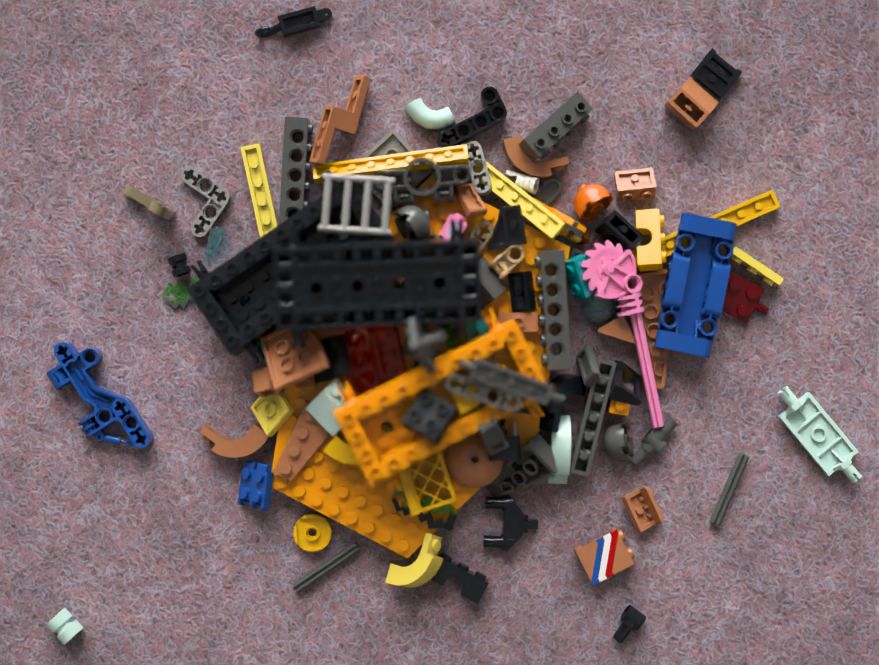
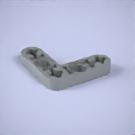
[432,141,492,196]
[181,166,231,238]

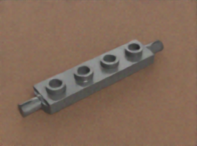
[458,357,564,405]

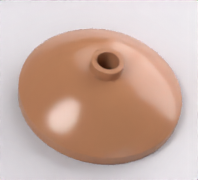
[445,430,504,488]

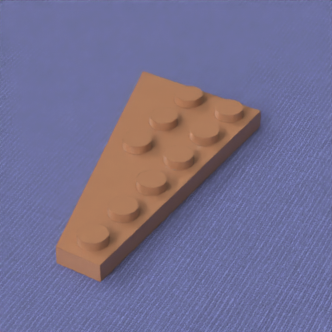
[628,270,673,391]

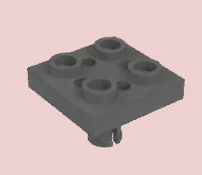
[406,317,447,373]

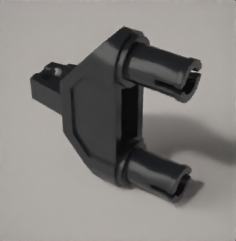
[483,495,538,551]

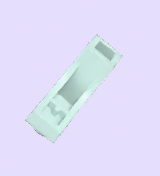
[547,415,571,484]

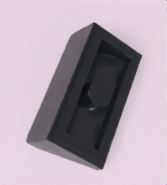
[508,271,536,313]

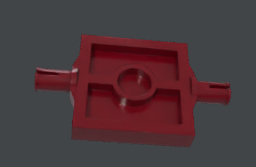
[722,272,769,323]

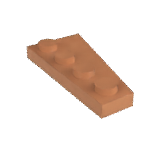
[273,401,329,481]

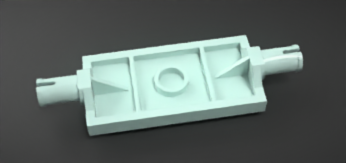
[778,386,862,483]

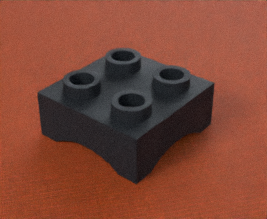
[314,334,353,383]
[401,388,459,445]

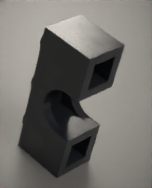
[431,553,489,604]

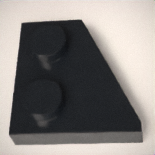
[489,204,527,250]

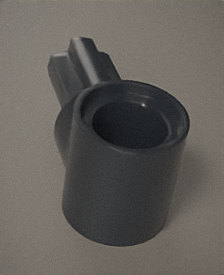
[613,605,646,643]

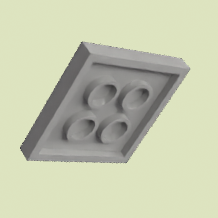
[360,129,432,210]

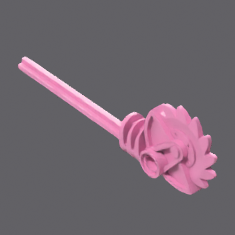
[581,240,664,428]

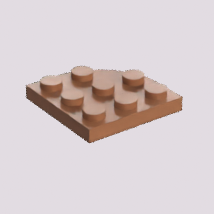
[260,330,330,392]

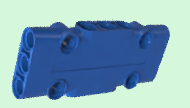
[654,213,737,358]

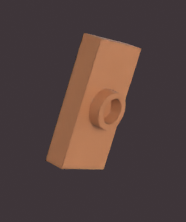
[454,184,488,217]
[498,312,538,332]

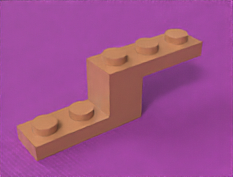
[309,76,371,165]

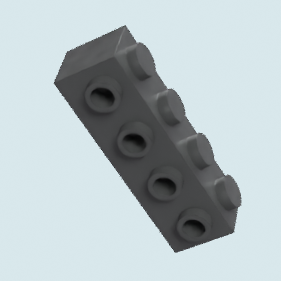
[519,91,593,162]

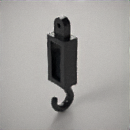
[255,6,332,38]

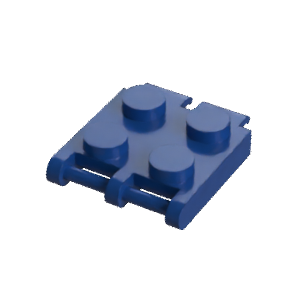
[238,460,274,512]

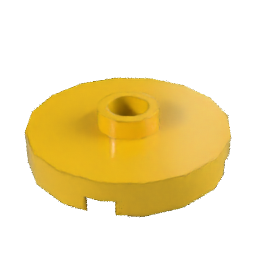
[293,513,332,552]

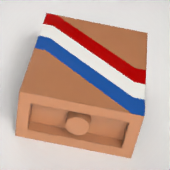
[574,527,635,585]

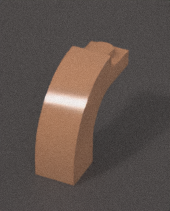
[503,135,569,179]
[200,423,270,458]

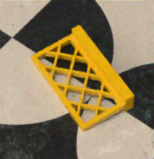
[398,450,457,516]

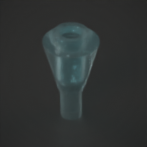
[202,226,228,261]

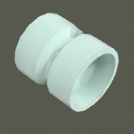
[46,608,83,645]

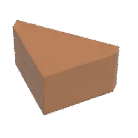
[596,316,635,344]

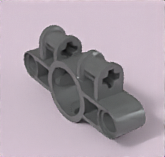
[375,157,471,207]

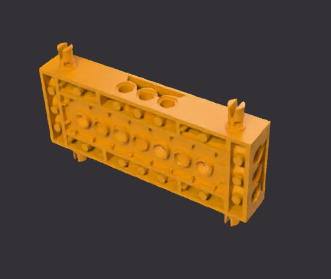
[333,308,545,494]

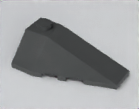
[484,434,557,497]

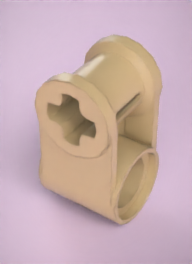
[487,245,524,280]

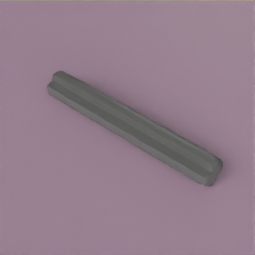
[710,453,749,526]
[293,542,360,593]

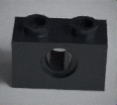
[595,210,643,251]

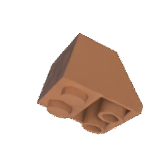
[664,77,719,131]

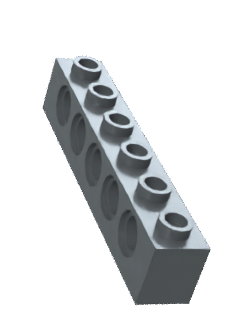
[279,117,313,225]
[534,250,572,370]
[570,358,617,477]

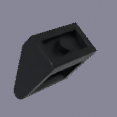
[609,360,642,406]

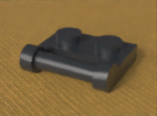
[690,48,742,99]

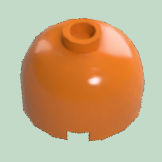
[573,184,613,221]

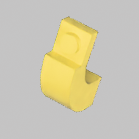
[385,533,443,588]

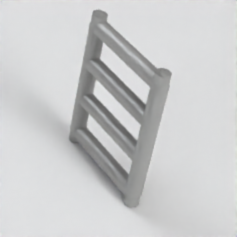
[318,173,396,237]

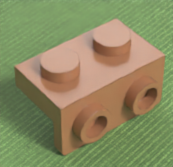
[621,486,664,533]

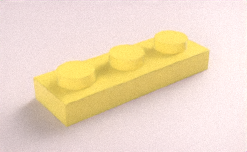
[730,246,784,287]

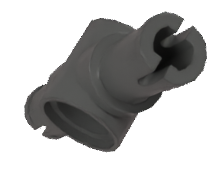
[631,417,678,466]

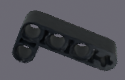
[438,86,507,148]

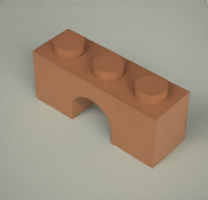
[252,365,316,398]

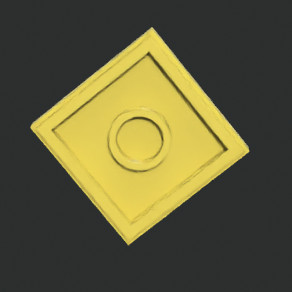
[250,390,294,437]

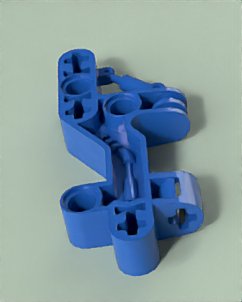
[46,342,153,448]

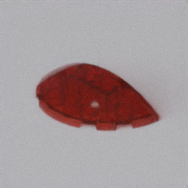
[344,325,407,395]

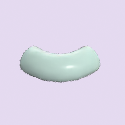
[404,98,456,130]

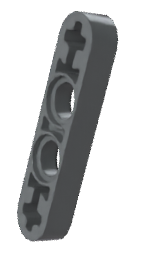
[445,374,522,412]

